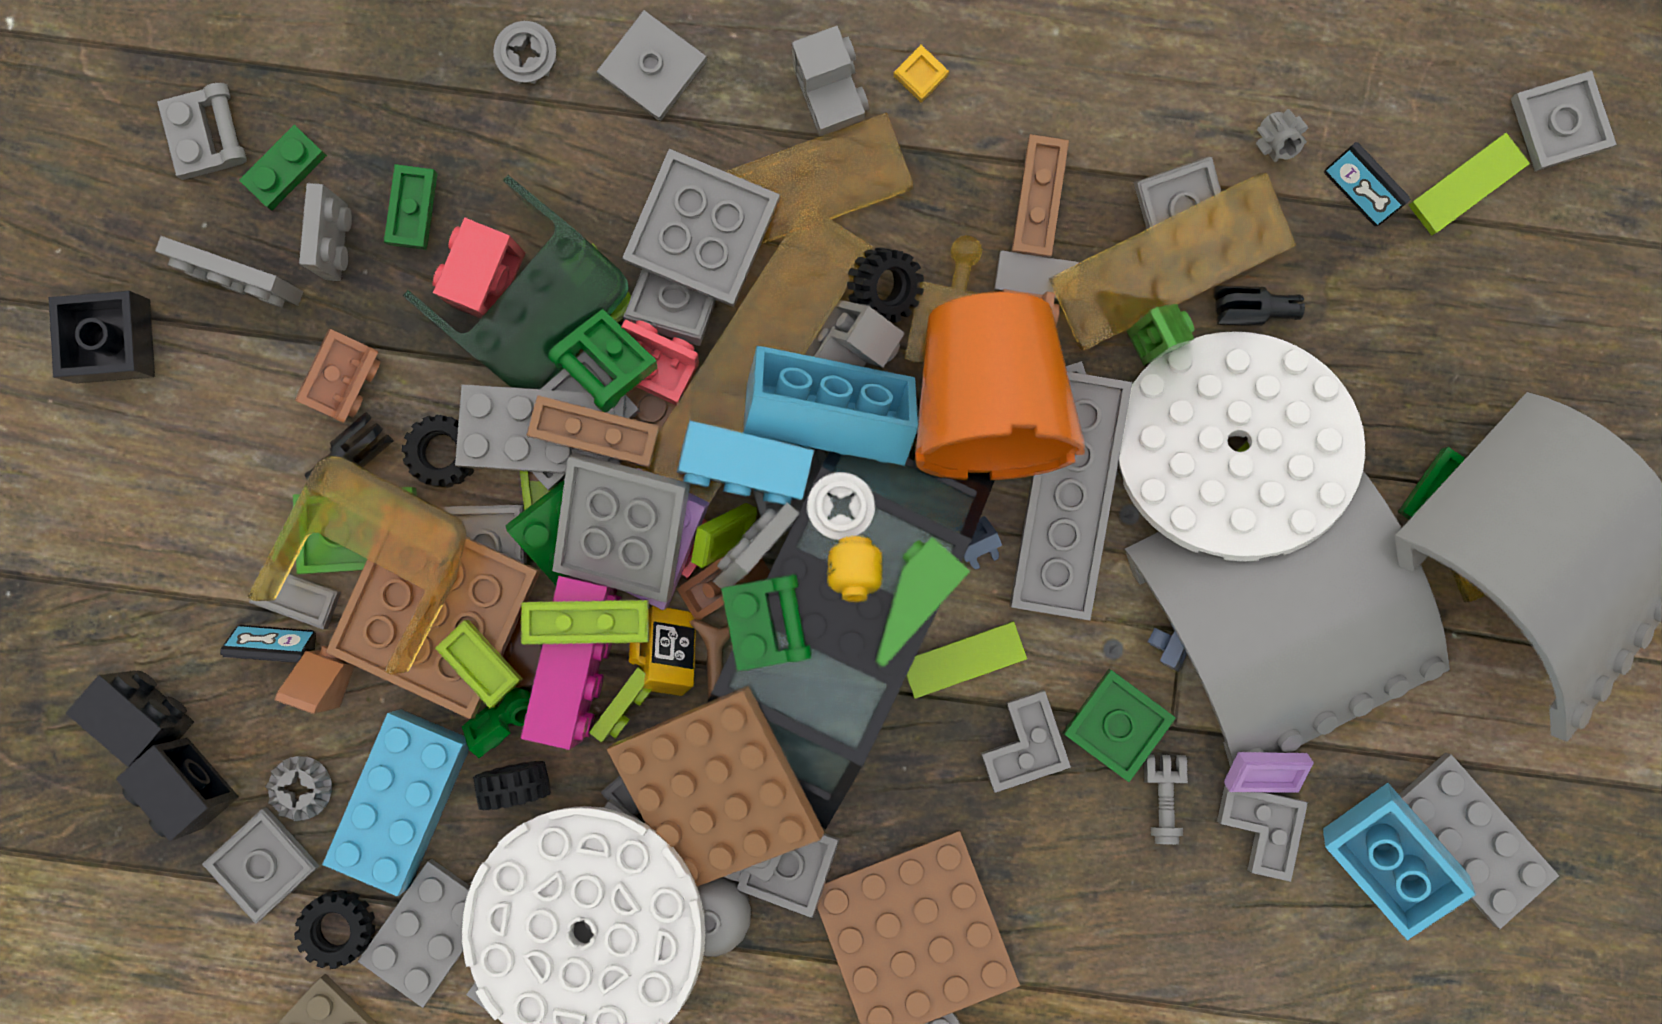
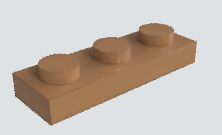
[1011,134,1069,258]
[527,395,659,468]

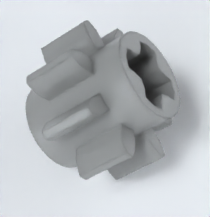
[1256,109,1308,162]

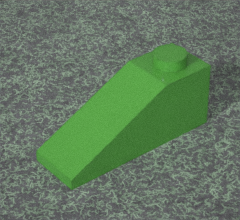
[1126,304,1195,366]
[875,537,970,667]

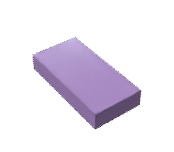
[1224,752,1314,793]

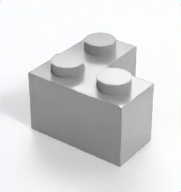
[792,26,869,140]
[801,299,905,367]

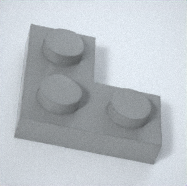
[981,690,1071,793]
[1217,785,1308,882]

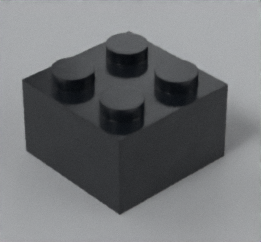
[48,291,155,384]
[66,671,194,767]
[116,737,239,841]

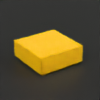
[893,45,949,103]

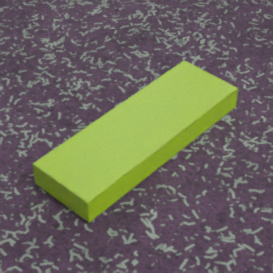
[1408,133,1530,236]
[521,600,649,644]
[906,621,1027,699]

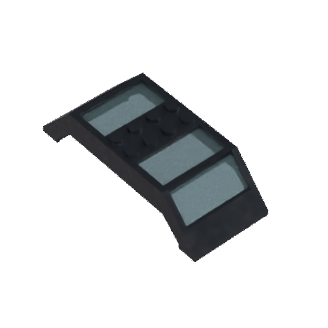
[707,433,995,829]

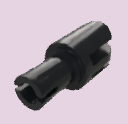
[1213,285,1305,326]
[304,412,394,493]

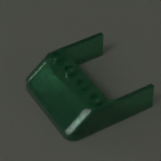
[403,175,628,389]

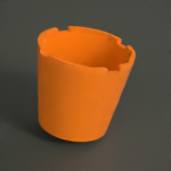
[915,292,1085,480]

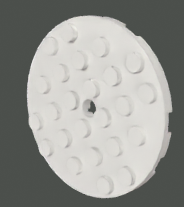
[1118,332,1365,561]
[462,806,705,1024]

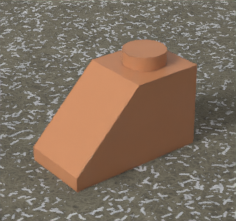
[676,556,770,620]
[275,645,354,714]

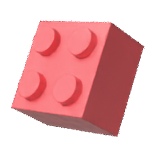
[433,217,526,325]

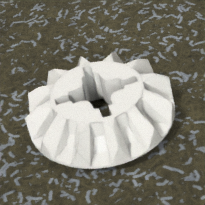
[807,473,875,540]

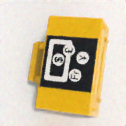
[629,606,696,696]

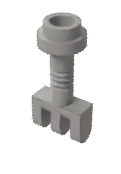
[1144,754,1188,844]

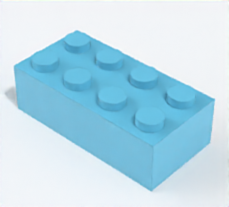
[743,345,918,466]
[322,709,469,897]

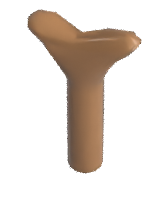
[690,619,731,699]

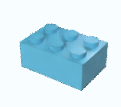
[676,421,814,506]
[1323,783,1476,940]

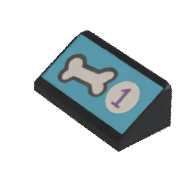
[1324,142,1411,226]
[220,625,316,663]

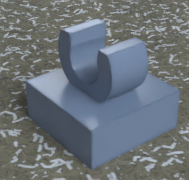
[953,516,1002,570]
[1148,628,1187,672]

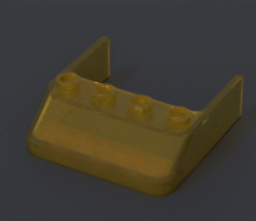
[247,456,467,675]

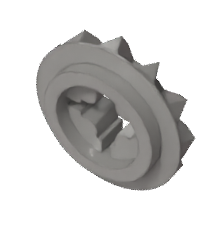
[493,21,557,84]
[265,756,332,821]

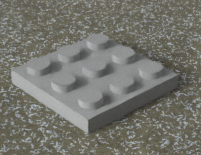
[622,149,780,307]
[552,453,690,603]

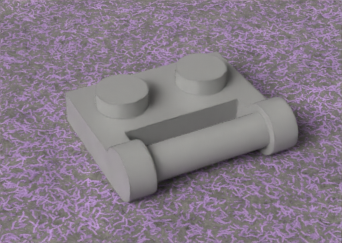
[157,83,247,180]

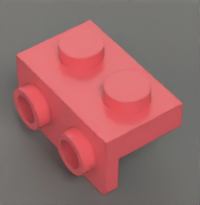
[621,320,699,406]

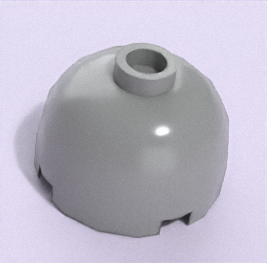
[697,877,751,957]

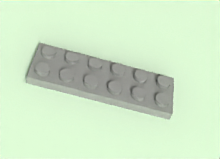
[1010,371,1132,620]

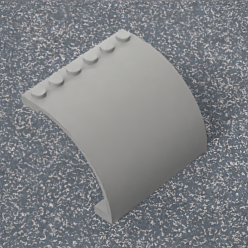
[1395,392,1662,742]
[1125,471,1450,767]

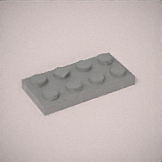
[455,384,626,474]
[1399,753,1559,929]

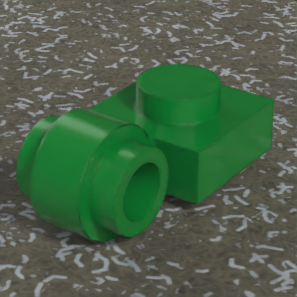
[461,688,531,758]

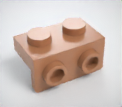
[295,328,380,423]

